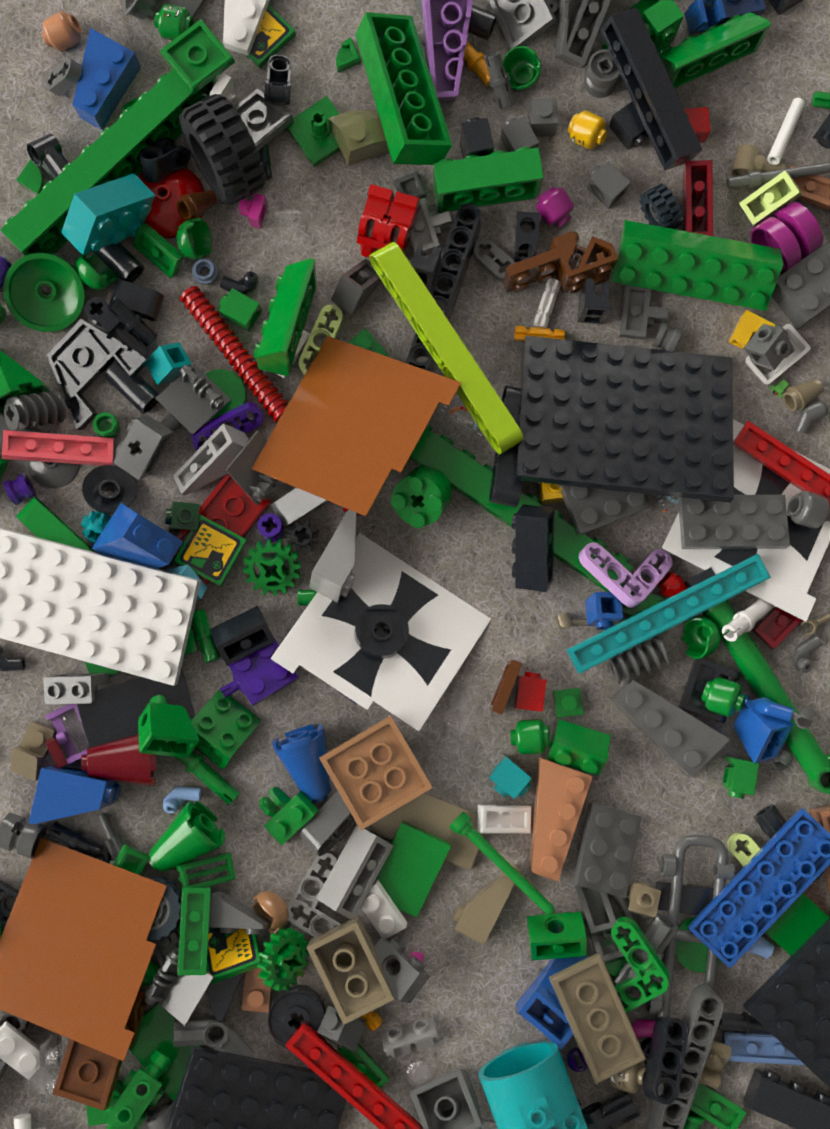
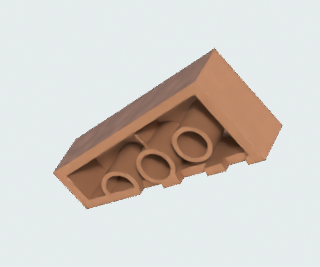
[529,756,593,882]

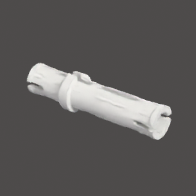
[722,598,776,641]

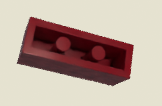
[683,160,714,236]

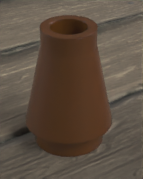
[177,190,217,220]

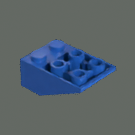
[516,956,588,1049]

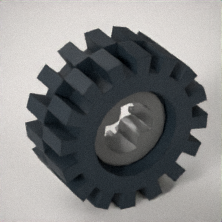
[639,183,683,229]

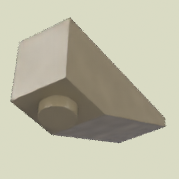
[452,864,521,945]

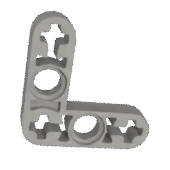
[288,851,344,937]

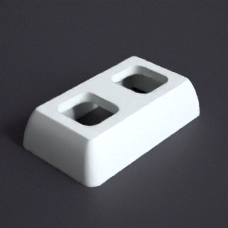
[745,324,810,385]

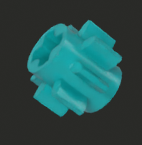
[81,511,111,543]

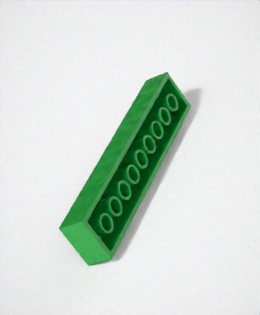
[0,69,217,256]

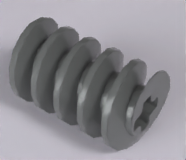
[4,390,67,431]
[609,636,669,685]

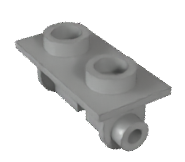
[381,1016,440,1058]

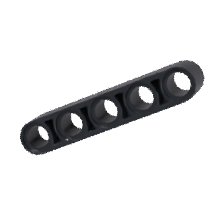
[489,385,522,508]

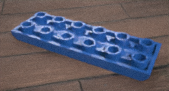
[688,808,830,968]

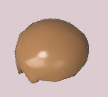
[252,891,289,934]

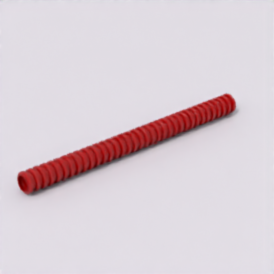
[180,286,360,517]

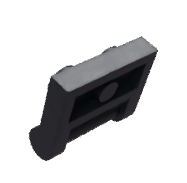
[679,658,741,724]

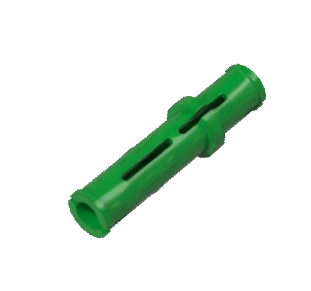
[175,751,240,806]

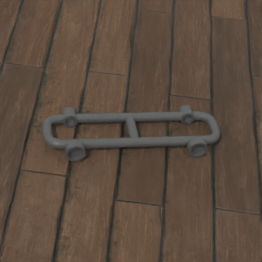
[646,835,735,1036]

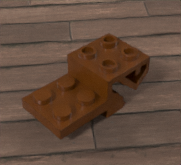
[503,231,618,294]
[52,989,147,1111]

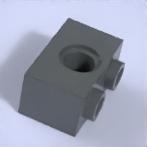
[375,938,430,1003]

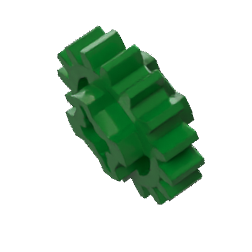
[243,538,301,596]
[257,928,310,991]

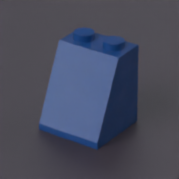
[92,503,183,569]
[28,765,121,824]

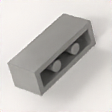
[316,825,393,920]

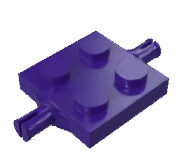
[220,636,299,707]

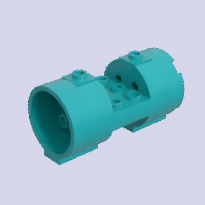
[478,1041,588,1129]

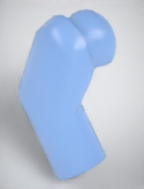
[163,786,202,814]

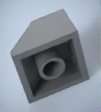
[410,1069,483,1129]

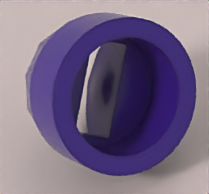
[566,1048,587,1072]

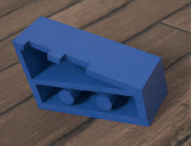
[72,28,141,130]

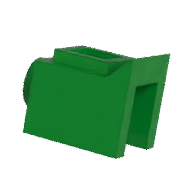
[722,756,759,799]

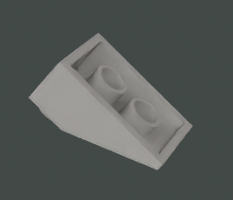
[309,509,356,602]

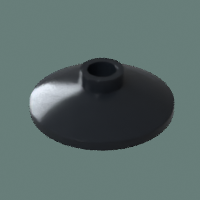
[82,465,136,514]

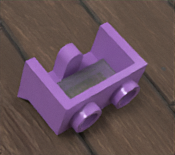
[45,704,89,764]

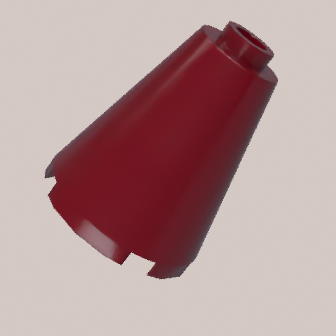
[81,734,156,786]

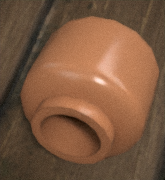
[42,11,82,52]

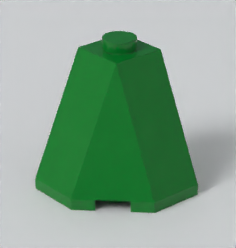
[0,350,50,415]

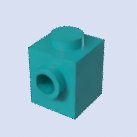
[146,342,192,385]
[488,756,532,799]

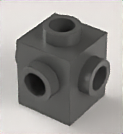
[744,324,793,371]

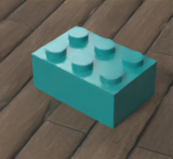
[61,174,155,255]

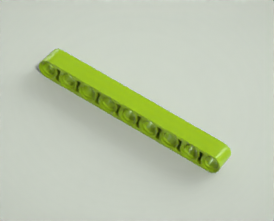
[369,242,523,454]

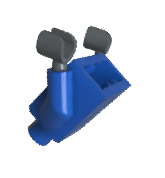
[734,694,815,771]

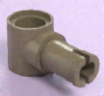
[731,144,786,177]

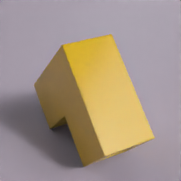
[728,310,775,349]

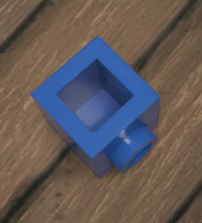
[585,592,623,630]

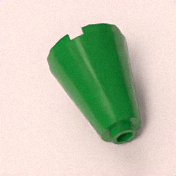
[149,801,225,872]

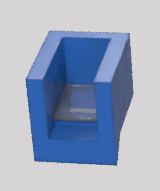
[684,0,726,34]

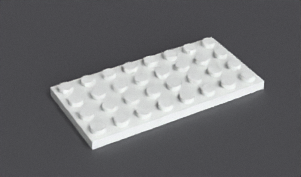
[0,528,201,686]

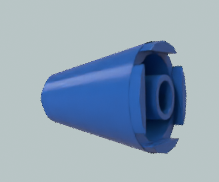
[272,724,331,803]

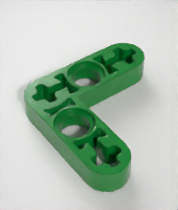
[611,917,670,1013]

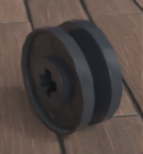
[267,985,326,1049]

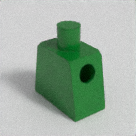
[138,695,200,758]

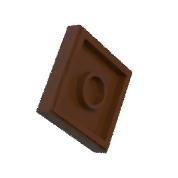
[489,660,522,715]

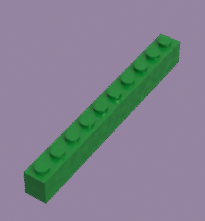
[409,424,633,592]

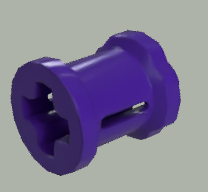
[258,513,284,542]

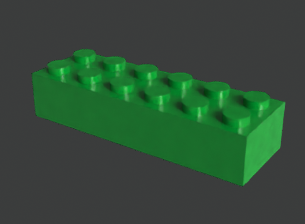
[355,12,452,165]
[611,220,783,311]

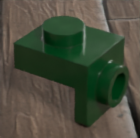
[165,501,200,532]

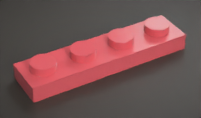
[2,430,114,466]

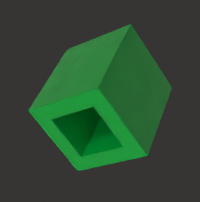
[219,288,262,332]

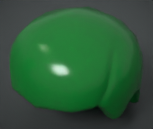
[502,46,542,91]
[176,218,212,260]
[75,253,117,290]
[681,616,721,660]

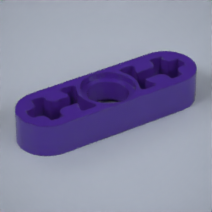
[191,402,263,450]

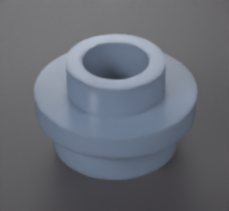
[192,259,218,285]

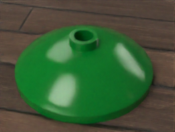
[3,252,85,332]

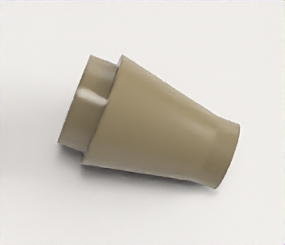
[783,379,824,411]

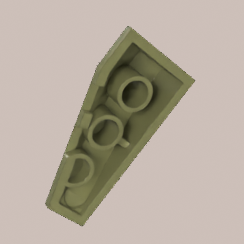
[328,110,389,166]

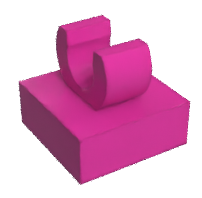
[238,193,268,229]

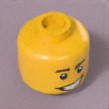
[568,110,608,150]

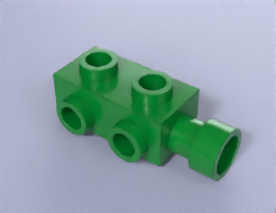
[104,1049,174,1129]

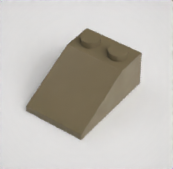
[306,915,394,1025]

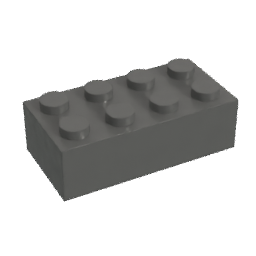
[771,240,830,330]

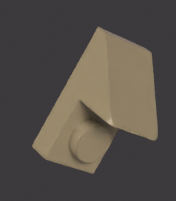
[11,721,57,781]

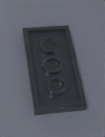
[77,667,195,748]

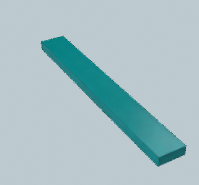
[566,554,771,674]

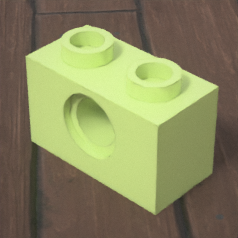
[739,170,802,226]

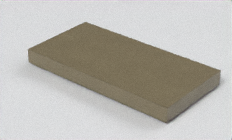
[370,793,485,870]
[549,953,646,1084]

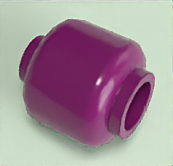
[536,186,574,227]

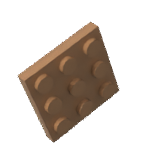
[319,715,433,830]

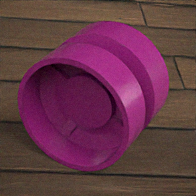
[750,202,823,274]

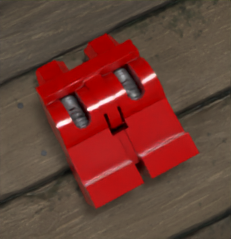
[356,184,420,258]

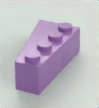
[421,0,473,102]

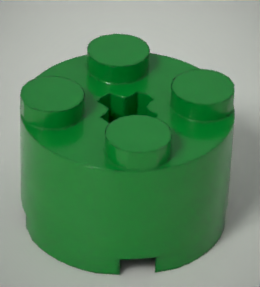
[390,466,452,528]

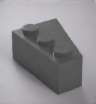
[555,0,611,68]

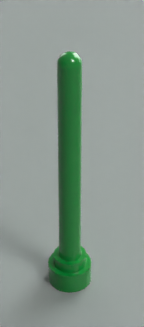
[449,811,555,915]

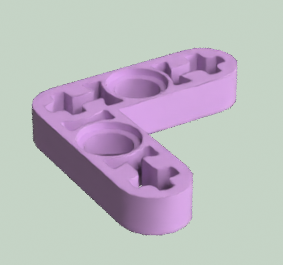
[579,542,672,607]

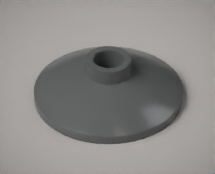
[27,461,80,488]

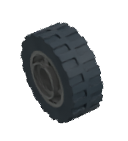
[147,877,182,942]

